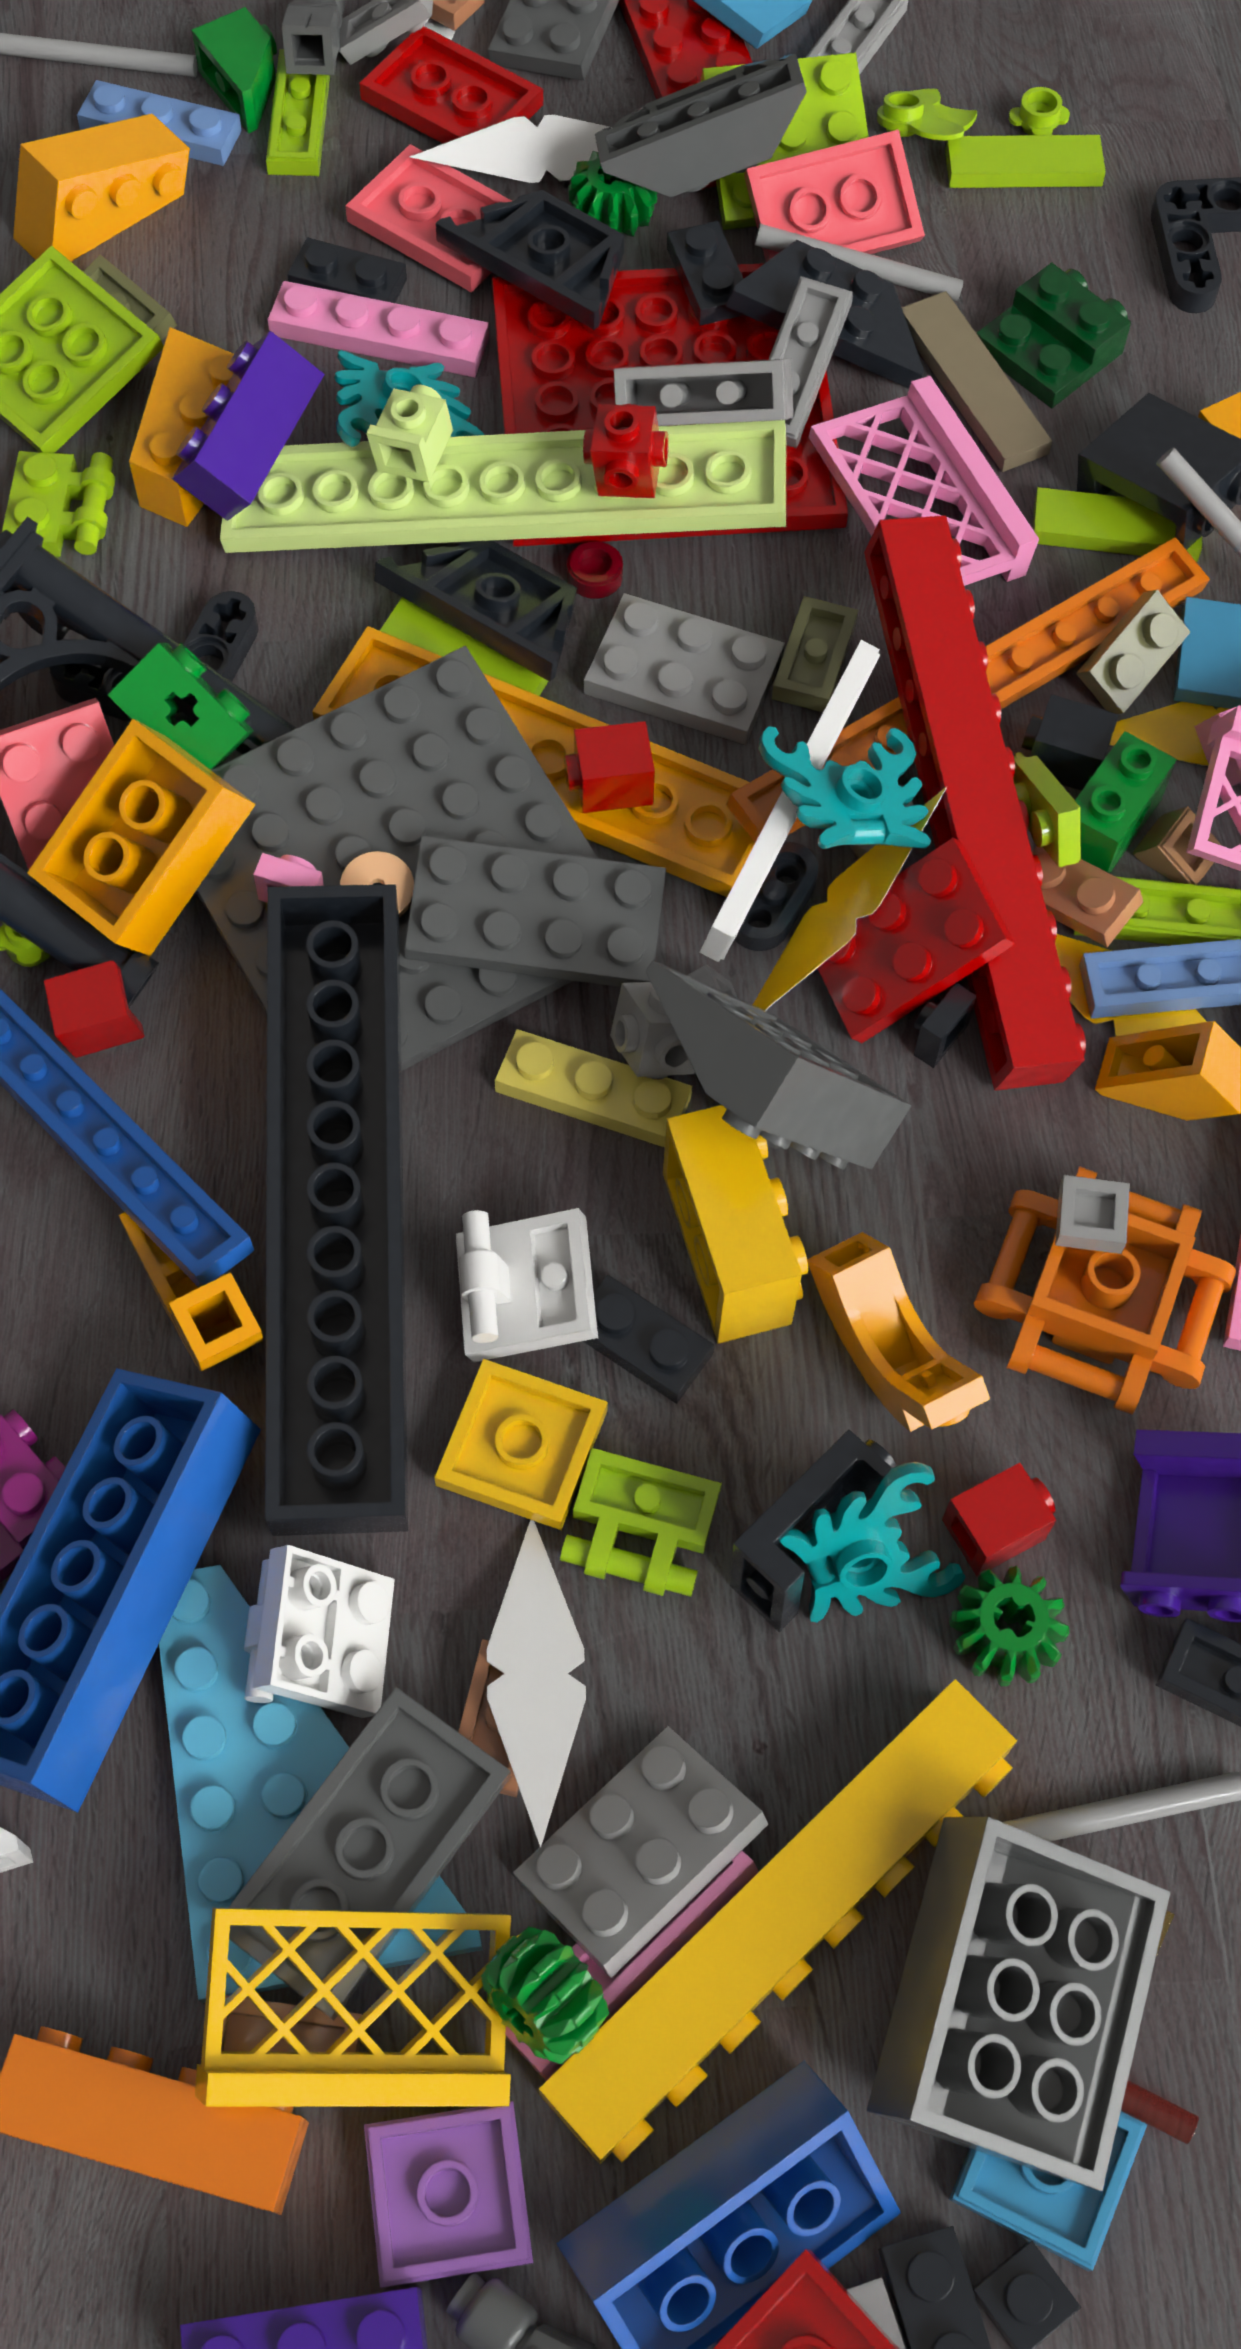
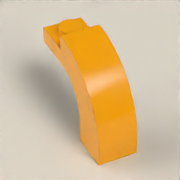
[118,1212,263,1372]
[807,1232,990,1432]

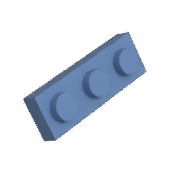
[77,80,242,166]
[1079,939,1241,1019]

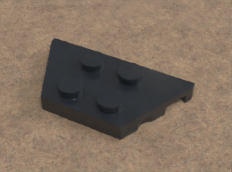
[435,190,624,330]
[726,240,924,388]
[374,540,577,682]

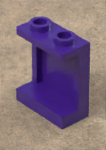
[1120,1429,1241,1622]

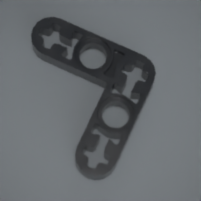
[1151,177,1241,314]
[49,591,259,722]

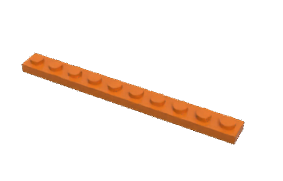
[726,537,1210,843]

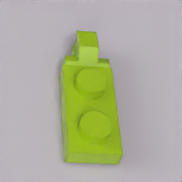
[1013,752,1081,867]

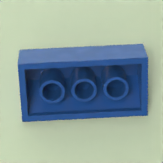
[556,2060,901,2349]

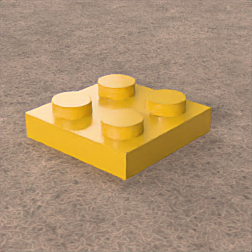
[434,1359,608,1530]

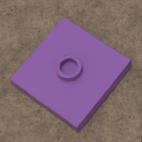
[364,2101,534,2288]

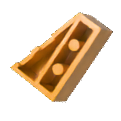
[13,113,190,262]
[129,327,234,527]

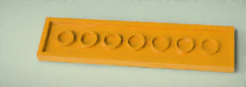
[312,626,755,897]

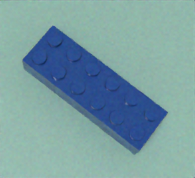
[0,1368,261,1813]

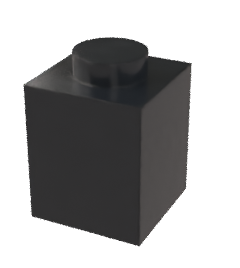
[1021,694,1119,791]

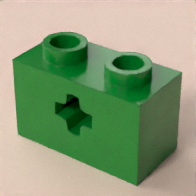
[108,643,254,770]
[1075,731,1177,874]

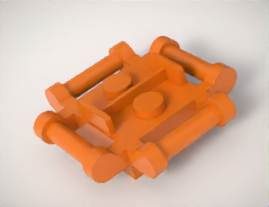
[974,1166,1236,1415]

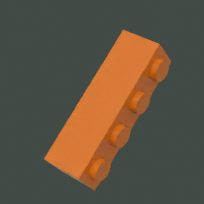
[0,2026,309,2215]

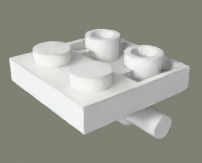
[456,1208,598,1362]
[244,1545,395,1718]

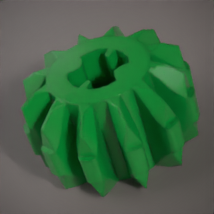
[569,151,657,237]
[949,1565,1069,1687]
[481,1926,609,2064]

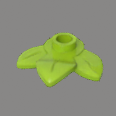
[877,88,977,141]

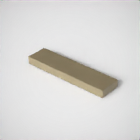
[902,291,1052,472]

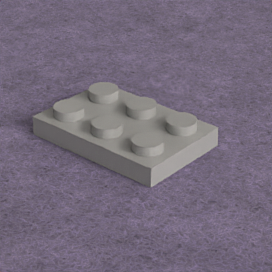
[584,593,785,745]
[513,1726,768,1978]

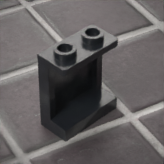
[1077,393,1241,550]
[730,1429,897,1632]

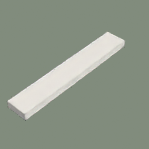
[700,640,880,962]

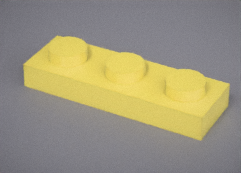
[495,1029,692,1147]

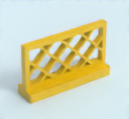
[195,1908,511,2107]

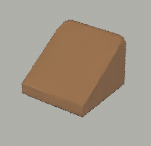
[1132,806,1222,885]

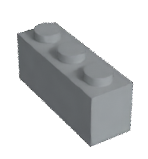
[614,358,793,426]

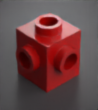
[583,404,669,498]

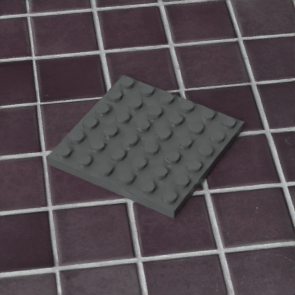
[195,646,598,1071]

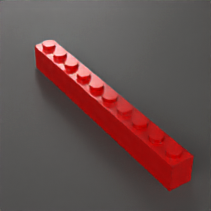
[864,516,1086,1091]

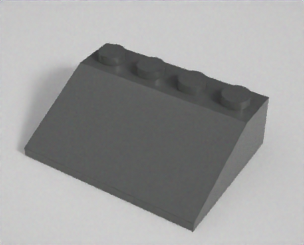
[646,960,912,1170]
[866,1817,1171,2191]

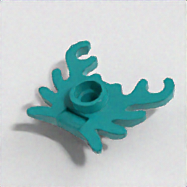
[334,350,484,447]
[758,726,931,849]
[780,1462,966,1623]

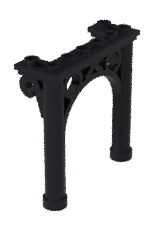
[0,517,296,1008]

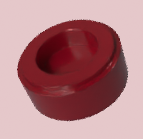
[567,541,623,599]

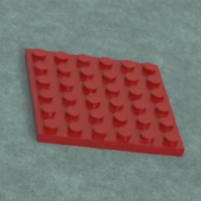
[492,263,848,547]

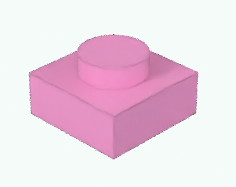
[253,853,324,903]

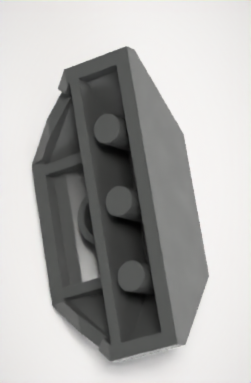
[595,54,807,197]

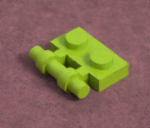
[2,451,115,557]
[560,1448,722,1597]

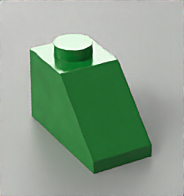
[192,7,277,134]

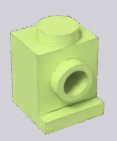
[366,385,453,482]

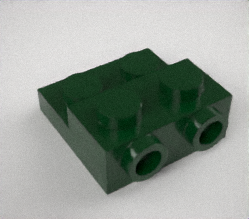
[976,262,1131,409]

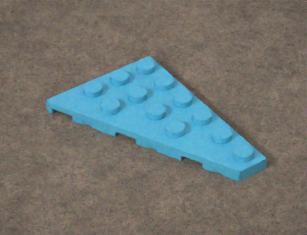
[159,1565,482,2003]

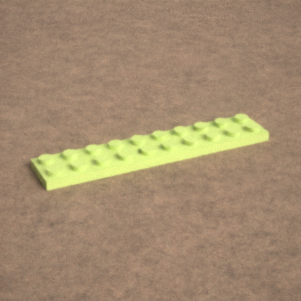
[220,420,786,553]

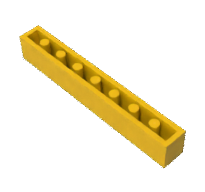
[539,1679,1017,2164]

